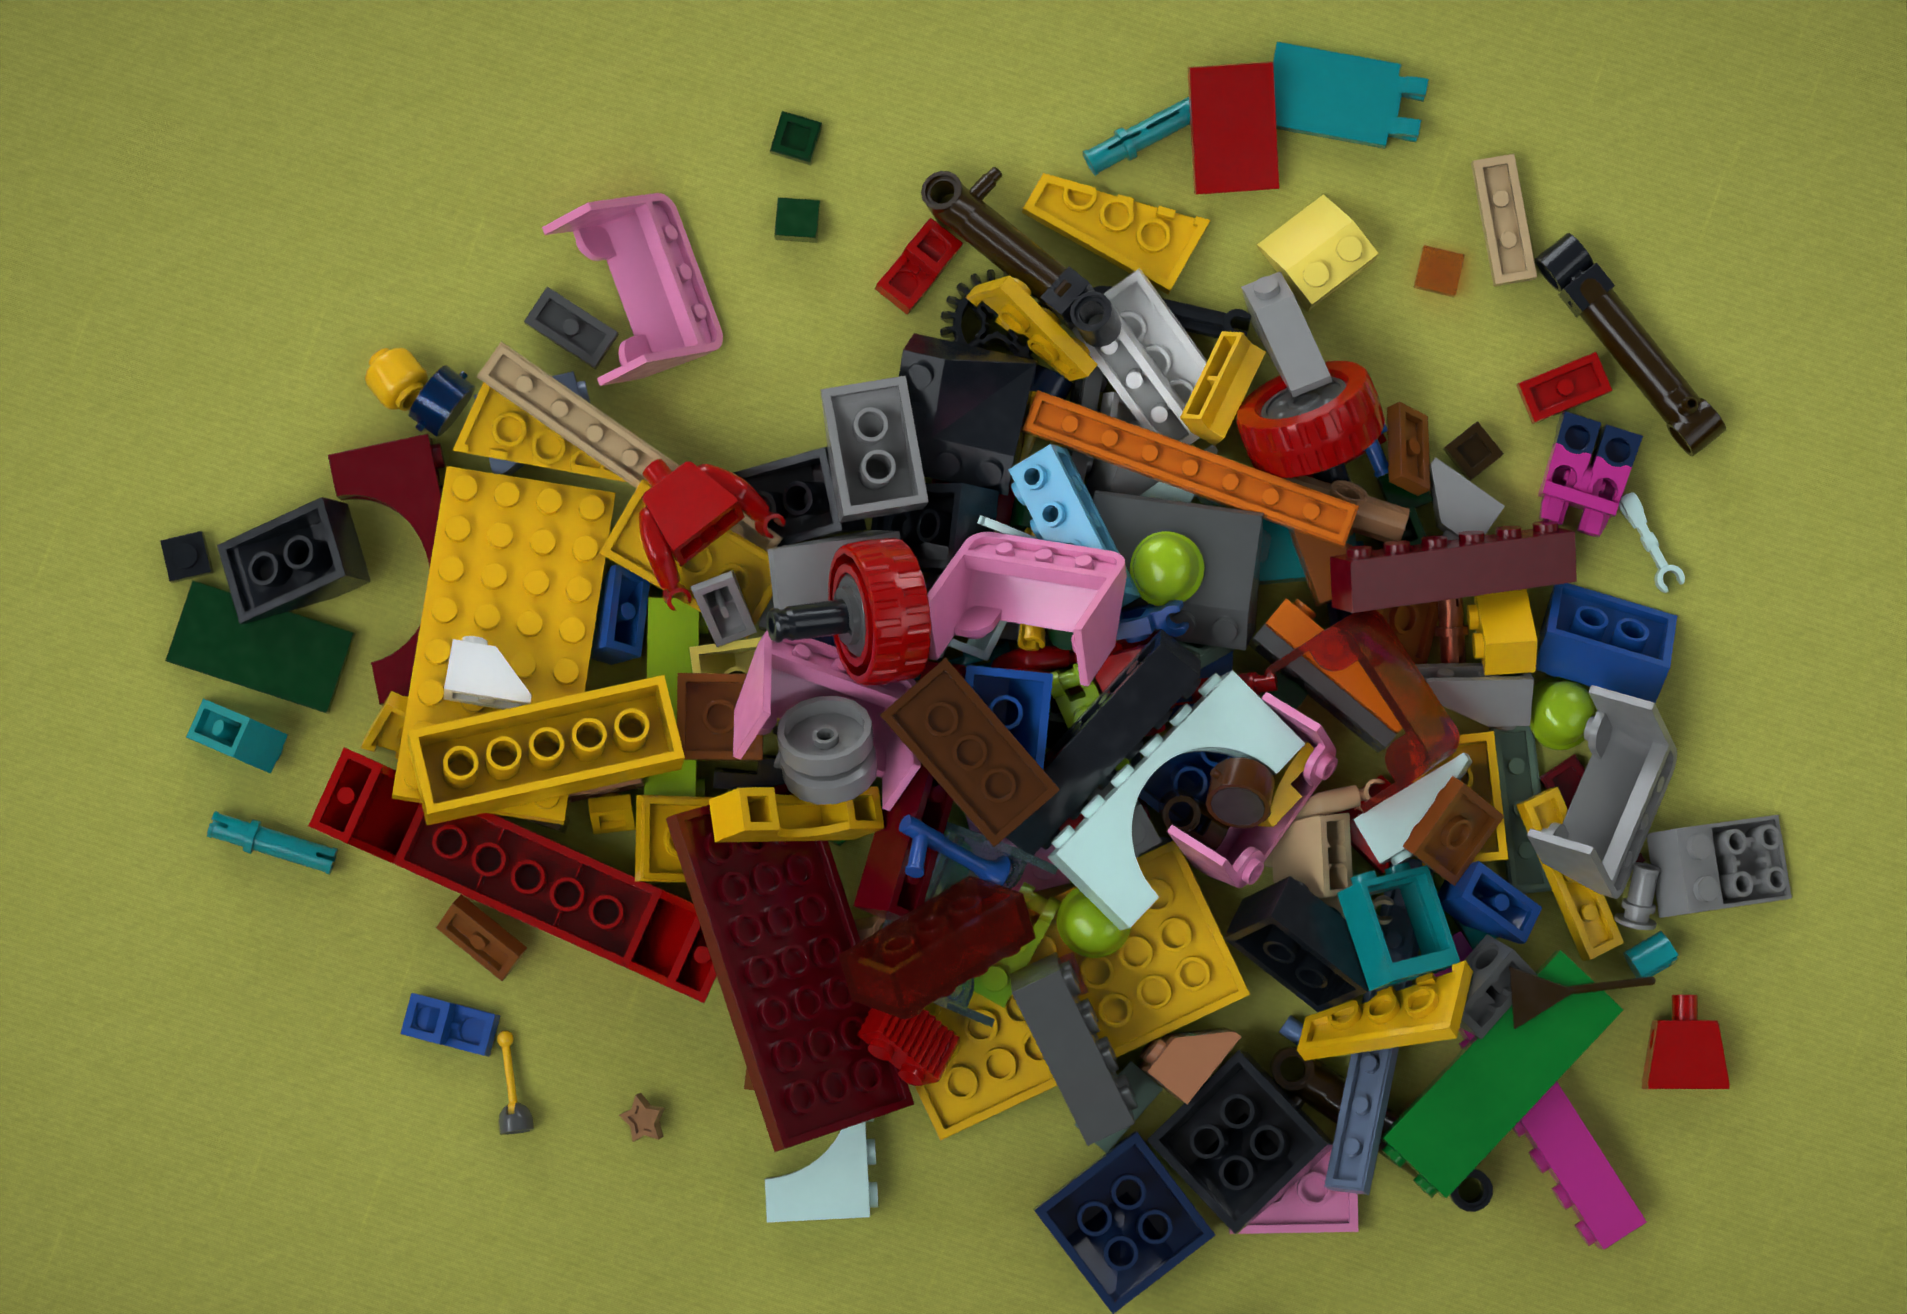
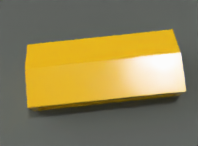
[1180,331,1266,446]

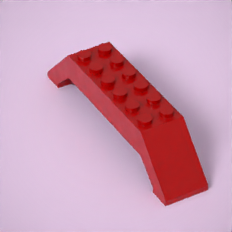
[308,747,717,1004]

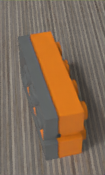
[1249,598,1419,753]

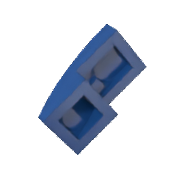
[400,993,500,1057]

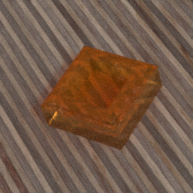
[1413,245,1465,297]

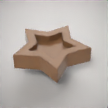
[619,1093,665,1142]

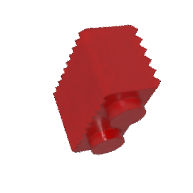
[857,989,960,1086]

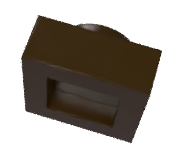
[1443,421,1504,481]

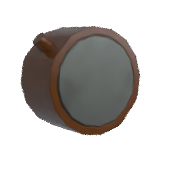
[1206,757,1275,828]

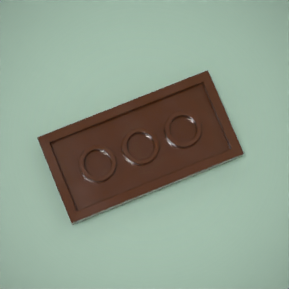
[880,658,1060,847]

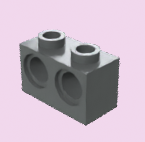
[1460,935,1538,1039]

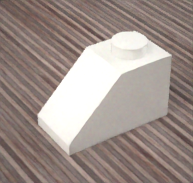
[443,636,532,710]

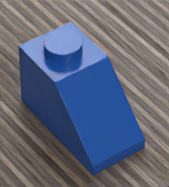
[590,565,650,665]
[1438,861,1542,944]

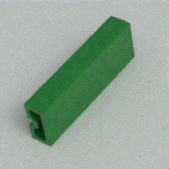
[1381,950,1624,1198]

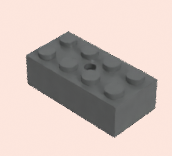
[1010,952,1138,1146]

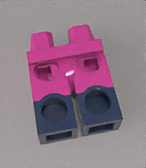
[1538,411,1643,538]

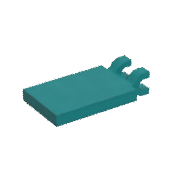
[1273,42,1429,149]

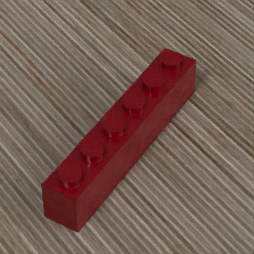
[1330,521,1577,613]
[853,662,966,924]

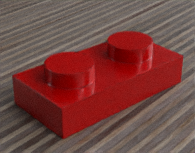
[1516,352,1613,424]

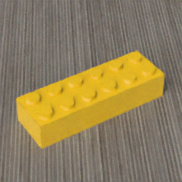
[407,675,685,826]

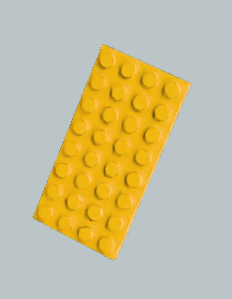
[392,466,616,825]
[875,841,1251,1141]

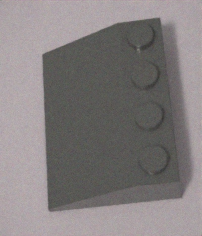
[1093,490,1264,651]

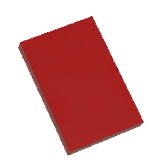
[1188,61,1279,195]

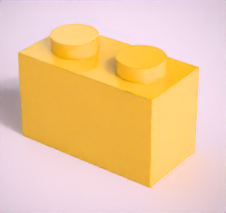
[1467,589,1538,676]

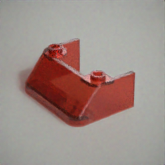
[1264,610,1460,816]

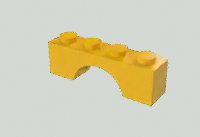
[709,786,884,842]

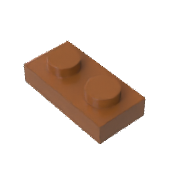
[1387,401,1430,496]
[436,894,527,981]

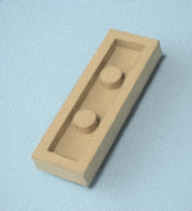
[1471,154,1537,287]

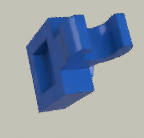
[1116,600,1189,643]

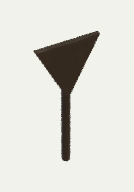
[1509,966,1656,1029]

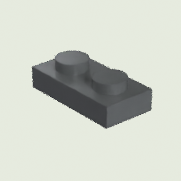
[524,287,619,370]

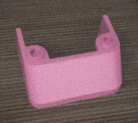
[542,193,723,386]
[928,532,1127,686]
[733,631,921,811]
[1167,692,1338,888]

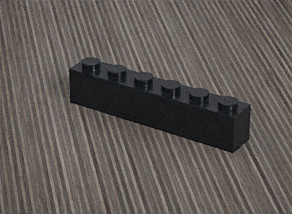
[1006,629,1201,858]

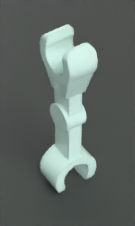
[1618,492,1685,593]

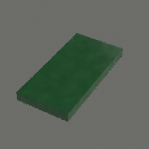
[165,580,355,714]

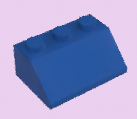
[1536,583,1677,703]
[965,665,1053,769]

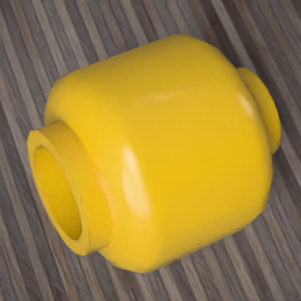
[365,348,428,411]

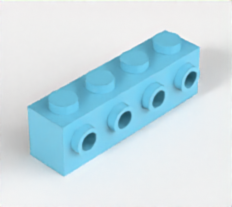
[1008,444,1141,607]

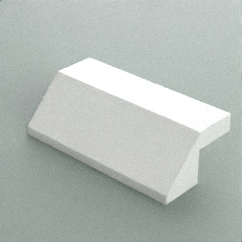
[1072,268,1207,445]

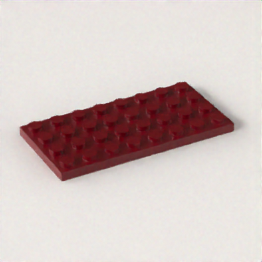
[666,784,915,1152]

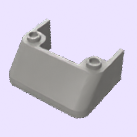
[1527,685,1677,899]

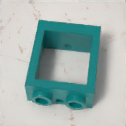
[1337,862,1460,991]

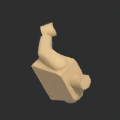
[1264,779,1394,925]

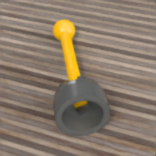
[497,1031,534,1135]

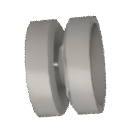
[777,696,877,805]

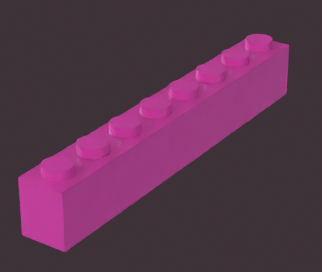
[1419,931,1647,1250]

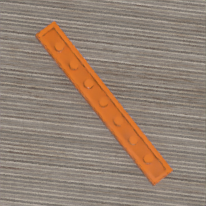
[1022,390,1359,548]

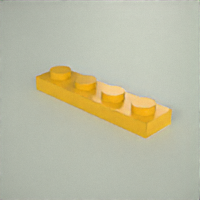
[1516,787,1624,961]

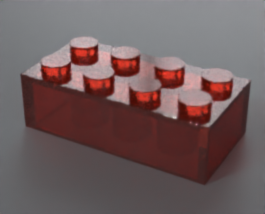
[838,875,1036,1020]

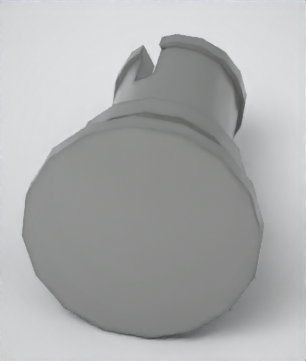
[1614,862,1661,930]

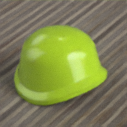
[1130,531,1205,606]
[1529,677,1597,751]
[1056,888,1132,958]

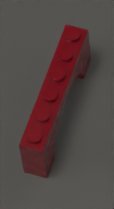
[328,433,445,706]

